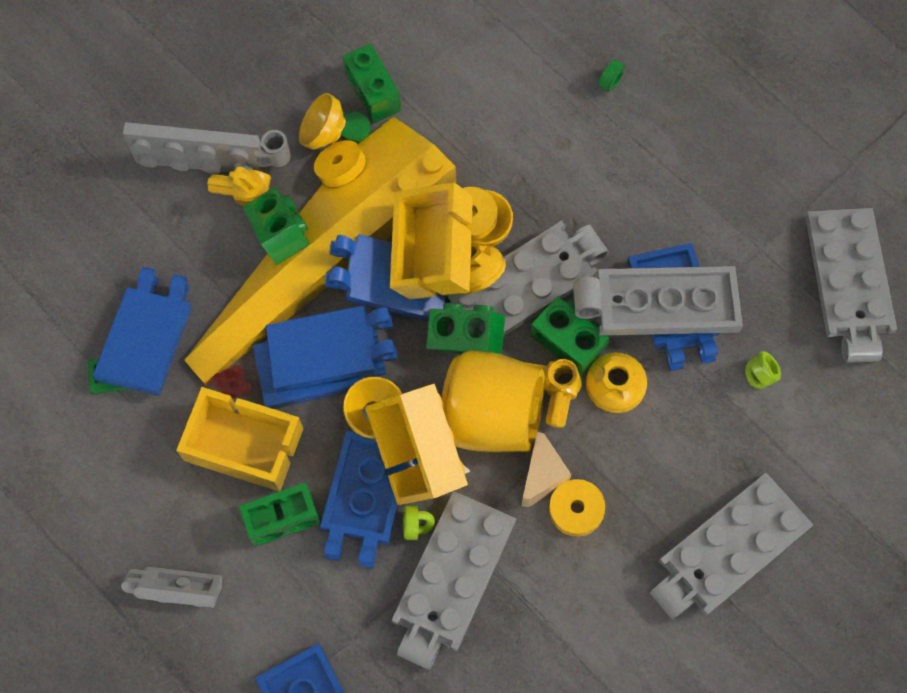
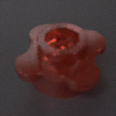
[212,365,252,399]

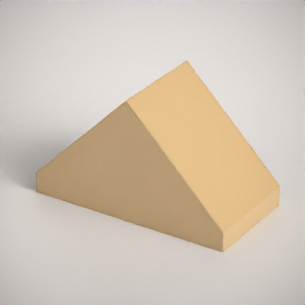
[522,432,571,507]

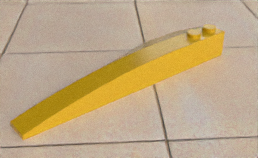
[184,116,456,385]

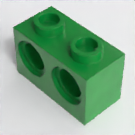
[342,43,401,124]
[242,186,310,265]
[530,296,609,377]
[426,303,505,355]
[239,482,321,547]

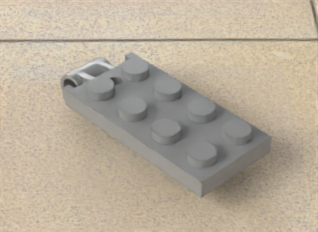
[123,122,291,174]
[805,208,898,363]
[447,220,609,337]
[573,266,743,336]
[649,473,813,621]
[391,491,517,670]

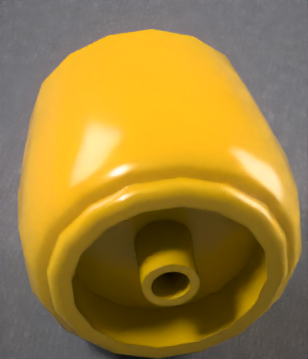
[441,350,545,452]

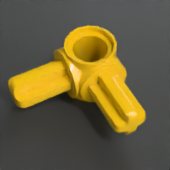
[207,166,271,206]
[525,359,582,428]

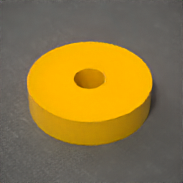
[314,140,366,187]
[463,187,498,240]
[549,479,605,537]

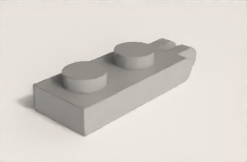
[121,567,222,608]

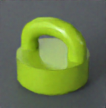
[745,351,781,390]
[403,506,435,540]

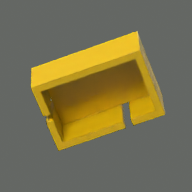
[390,182,473,299]
[365,383,468,505]
[176,387,303,491]

